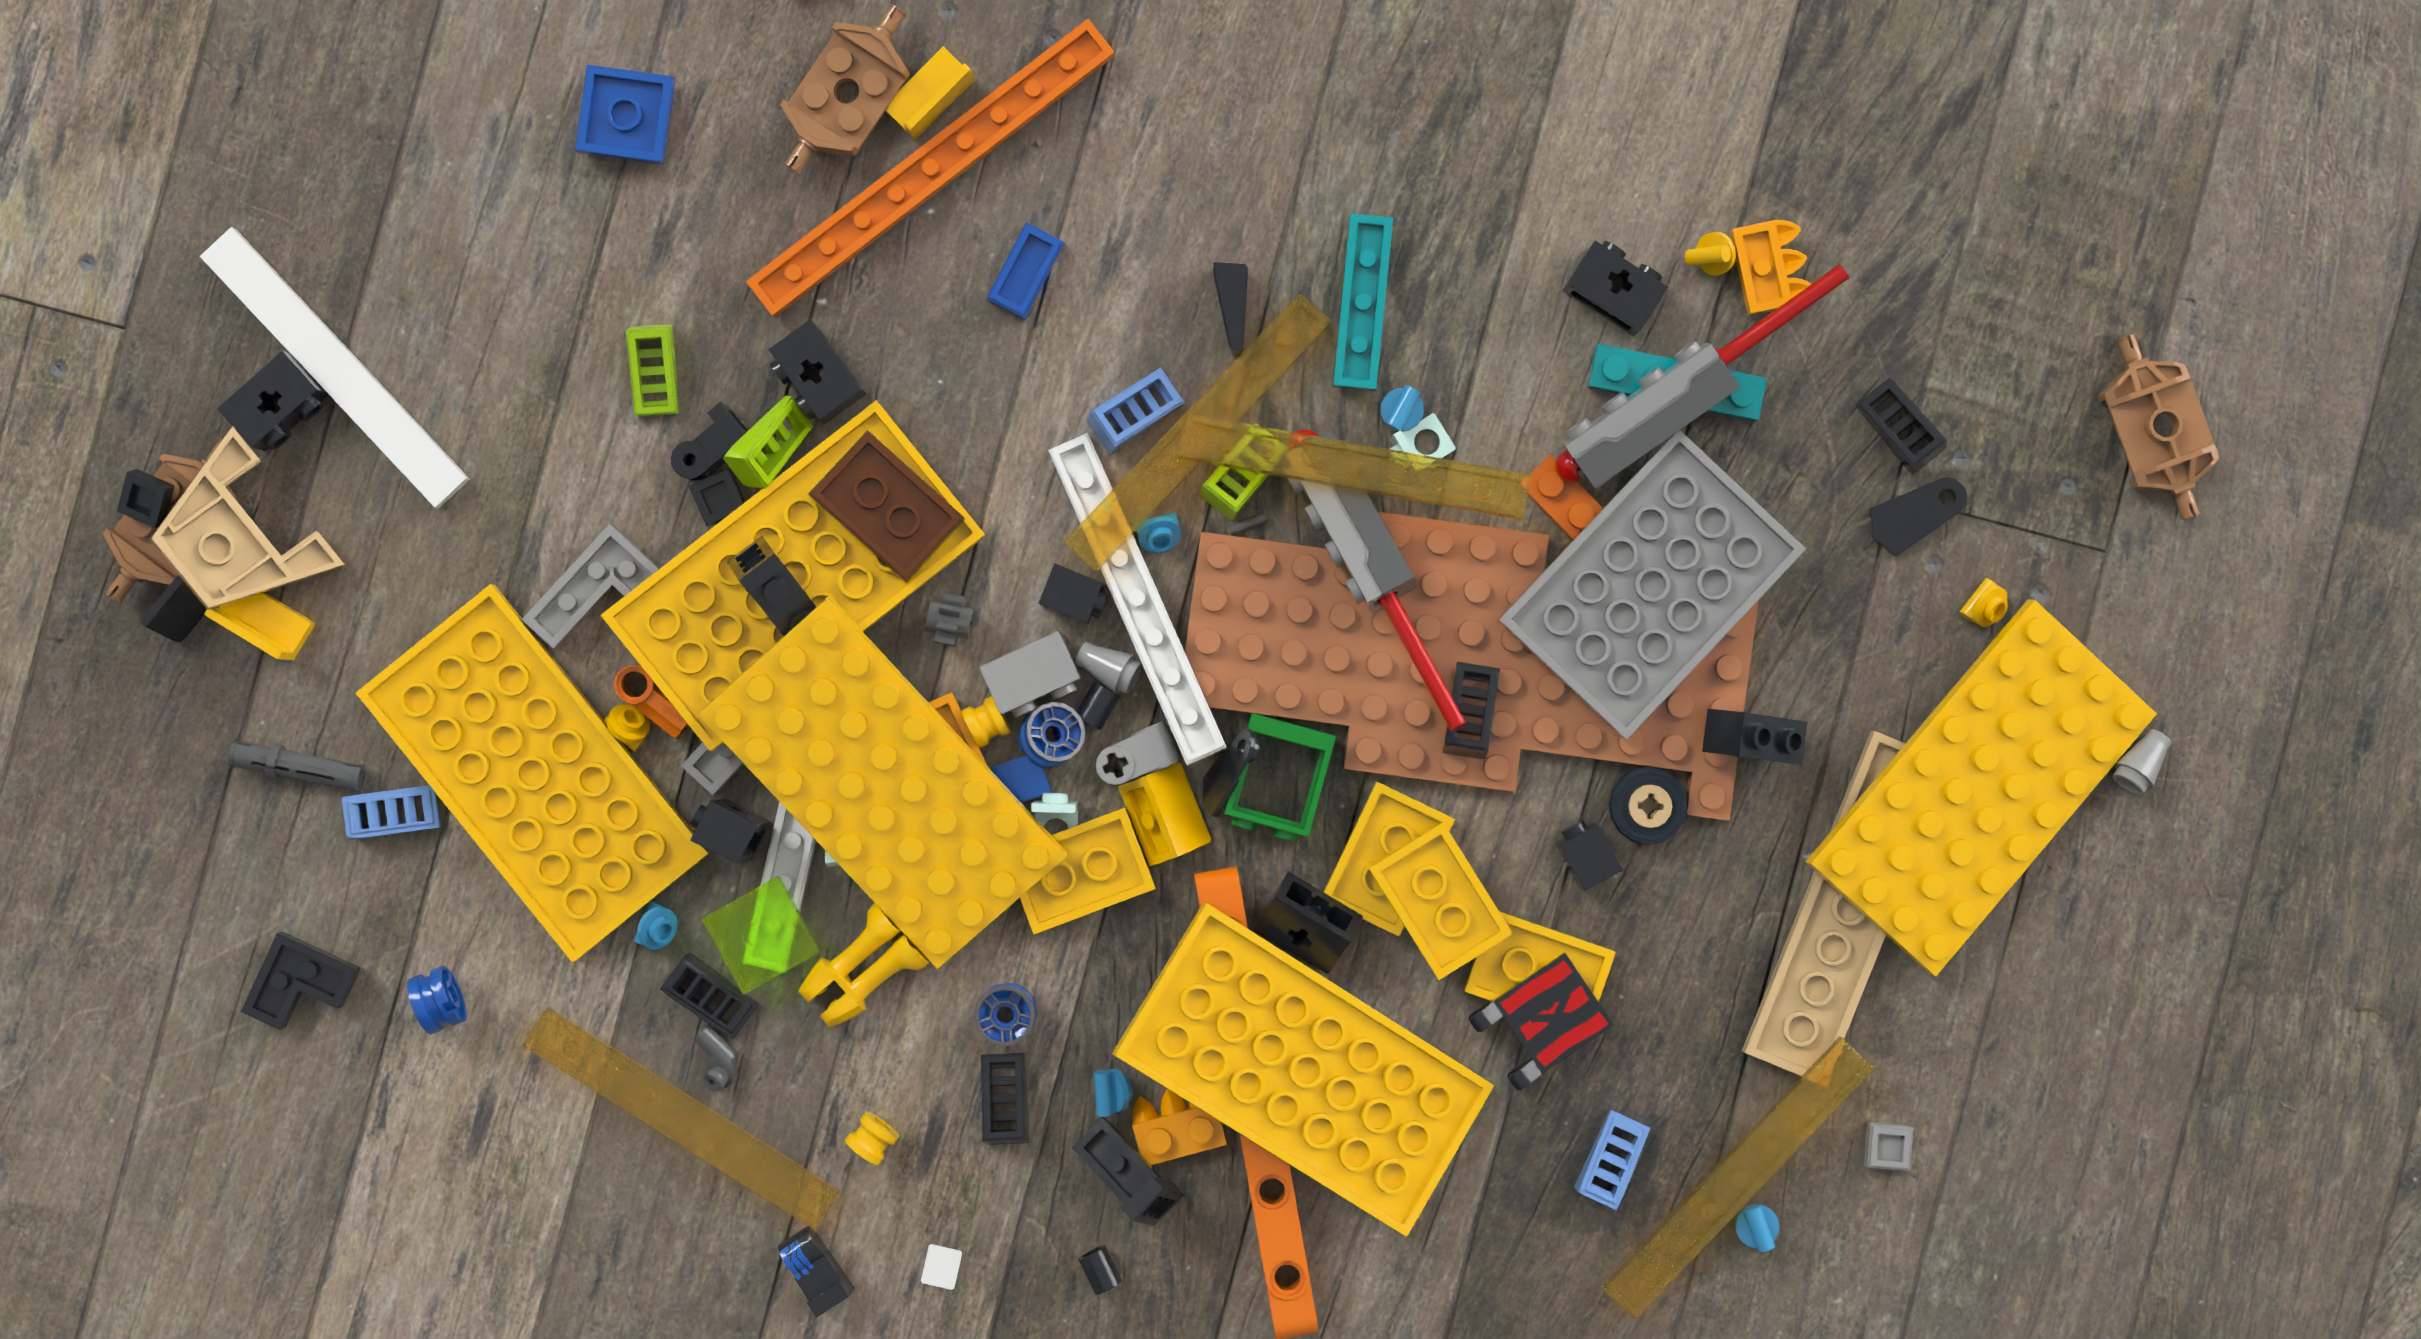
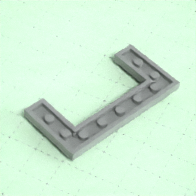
[521,524,744,795]

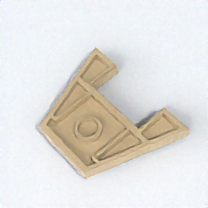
[150,426,345,610]

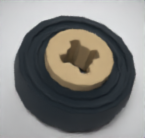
[1608,767,1688,845]

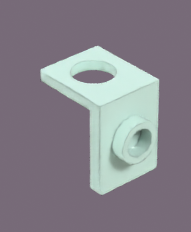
[1388,413,1456,476]
[1031,793,1079,828]

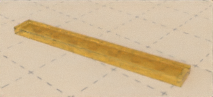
[1064,293,1331,573]
[1177,413,1531,520]
[523,1007,840,1230]
[1602,1036,1874,1320]

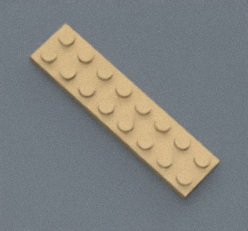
[1742,731,1906,1085]

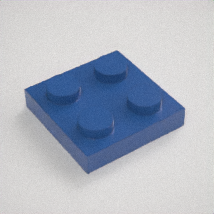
[575,65,676,165]

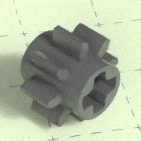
[925,592,975,647]

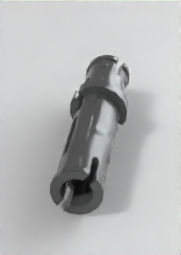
[228,739,365,792]

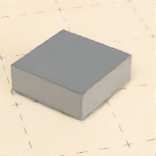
[1864,1122,1914,1171]

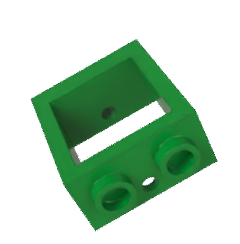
[1224,713,1336,842]

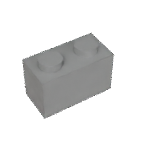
[979,631,1082,719]

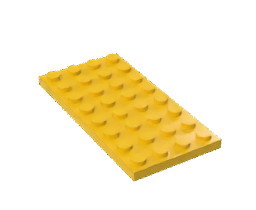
[601,400,985,752]
[356,584,711,963]
[698,596,1067,969]
[1805,600,2157,977]
[1112,903,1495,1237]

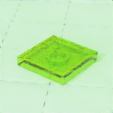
[701,876,821,995]

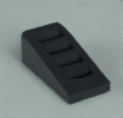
[1213,262,1248,356]
[1856,378,1947,475]
[1443,662,1500,759]
[660,952,760,1039]
[981,1053,1029,1145]

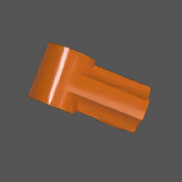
[614,665,689,739]

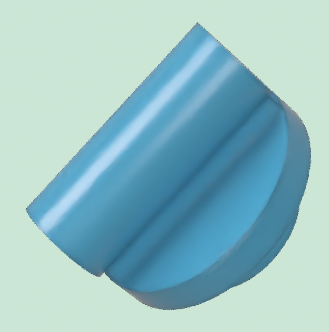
[1380,385,1424,432]
[1134,512,1181,553]
[634,901,678,950]
[1094,1068,1133,1117]
[1735,1204,1779,1252]

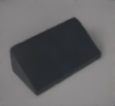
[141,575,207,642]

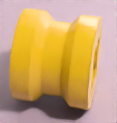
[961,696,1011,748]
[844,1111,900,1165]

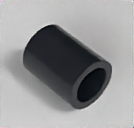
[1077,682,1120,730]
[1078,1245,1122,1295]

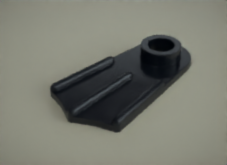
[1869,478,1967,556]
[1202,728,1259,817]

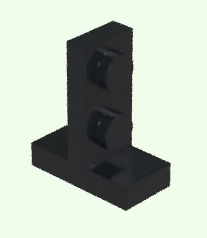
[727,536,817,636]
[1072,1117,1184,1226]

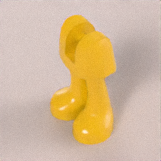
[798,903,931,1028]

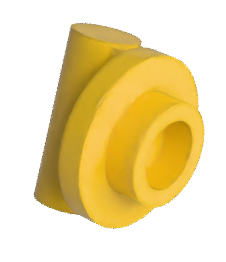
[1685,232,1736,276]
[1959,578,2008,627]
[603,704,650,752]

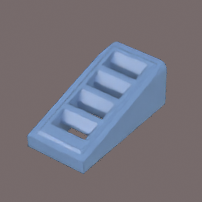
[1087,367,1185,454]
[342,785,442,840]
[1574,1109,1650,1210]

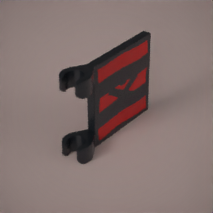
[1468,952,1614,1090]

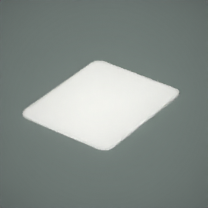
[921,1244,962,1290]

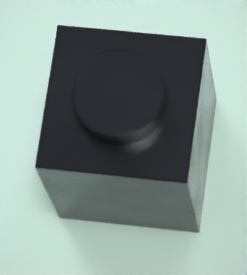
[1038,563,1109,624]
[1555,820,1623,891]

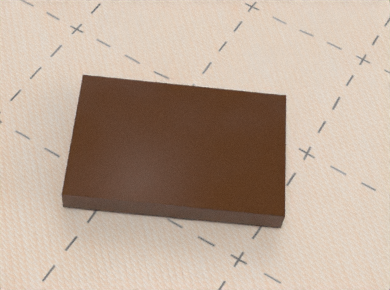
[808,430,965,583]

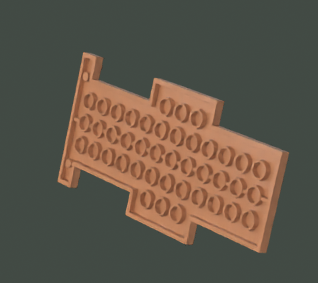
[1185,512,1759,821]

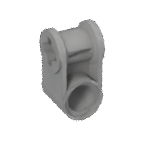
[1095,720,1181,785]

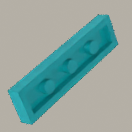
[1333,213,1393,391]
[1587,344,1767,422]

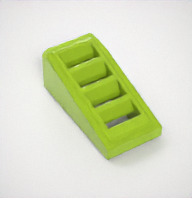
[626,324,679,416]
[723,395,813,489]
[1199,423,1289,521]

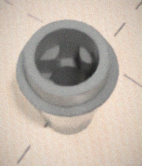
[1075,641,1143,695]
[2112,729,2172,796]

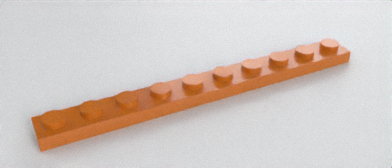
[746,18,1115,318]

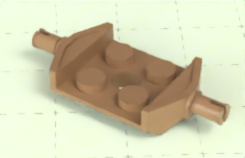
[780,4,910,175]
[2098,333,2220,520]
[102,437,238,603]

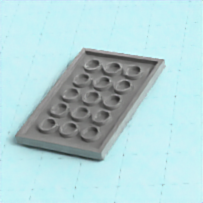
[1498,430,1806,740]

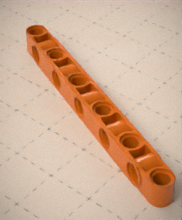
[1194,866,1319,1339]

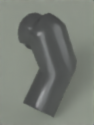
[693,1024,736,1091]

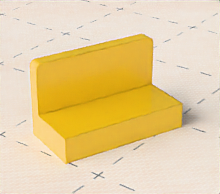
[885,46,975,140]
[204,592,316,660]
[1118,762,1211,866]

